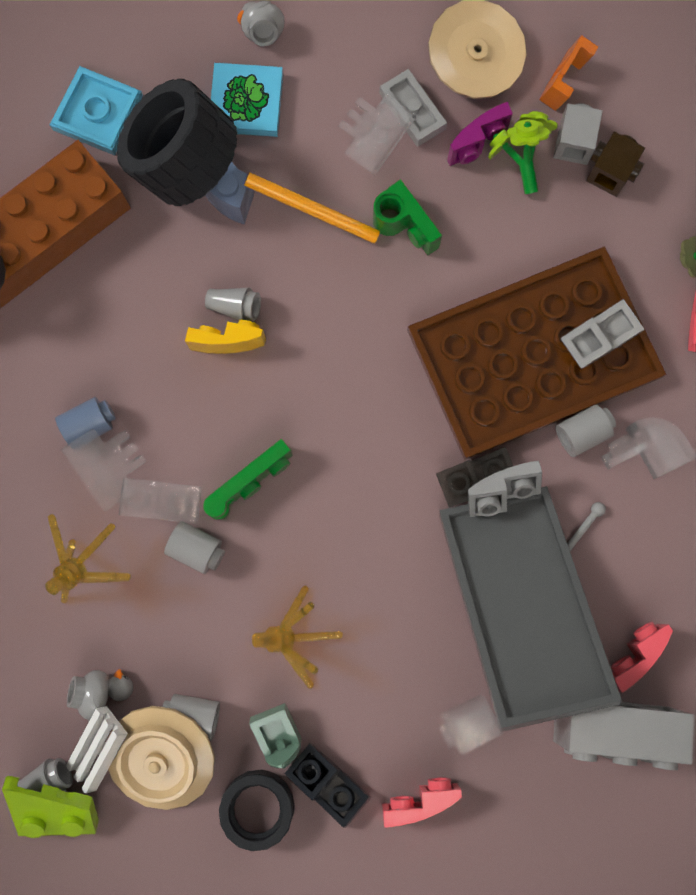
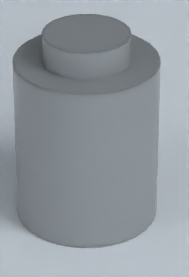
[555,404,616,457]
[164,521,225,574]
[162,694,220,741]

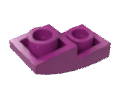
[447,102,513,166]

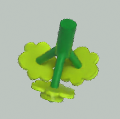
[488,111,558,194]

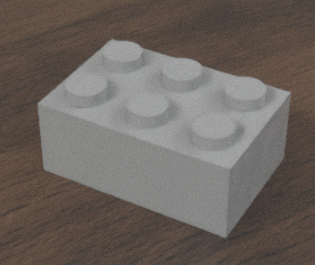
[553,702,694,770]

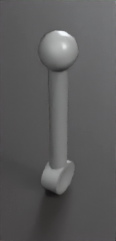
[567,502,606,551]

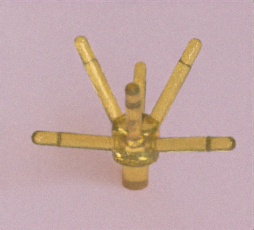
[45,514,131,603]
[252,586,343,689]

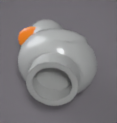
[237,1,285,46]
[67,669,133,720]

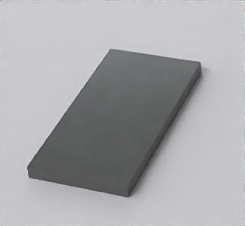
[440,486,622,732]

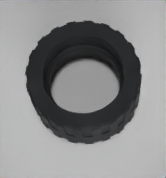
[117,78,237,206]

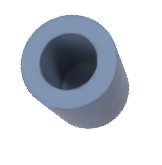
[55,397,116,449]

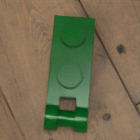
[203,439,293,520]

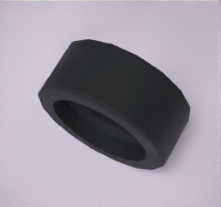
[219,769,295,852]

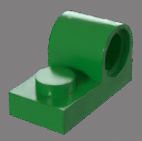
[373,179,442,256]

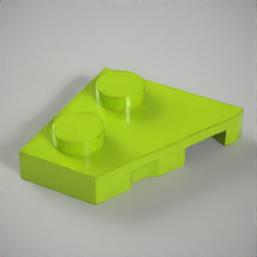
[2,776,99,838]

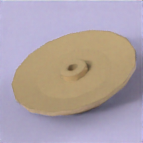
[428,0,527,99]
[106,706,215,810]

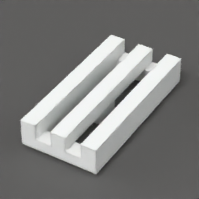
[66,706,128,794]

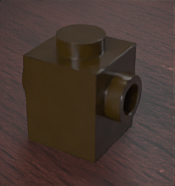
[586,131,646,197]

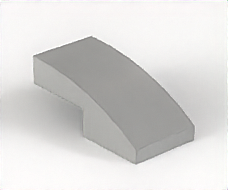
[561,299,644,369]

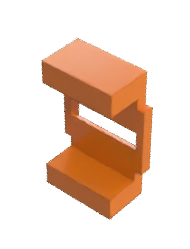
[539,35,598,111]

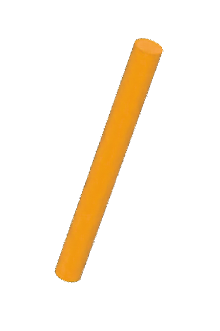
[244,172,380,243]

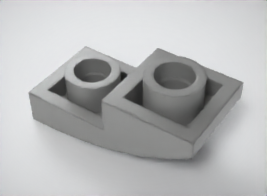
[468,460,542,517]

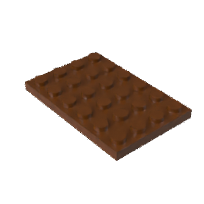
[407,246,667,460]

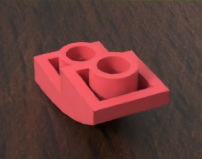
[611,622,673,693]
[382,777,462,828]

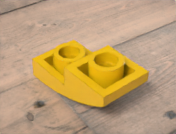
[185,320,266,354]

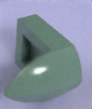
[249,703,302,769]

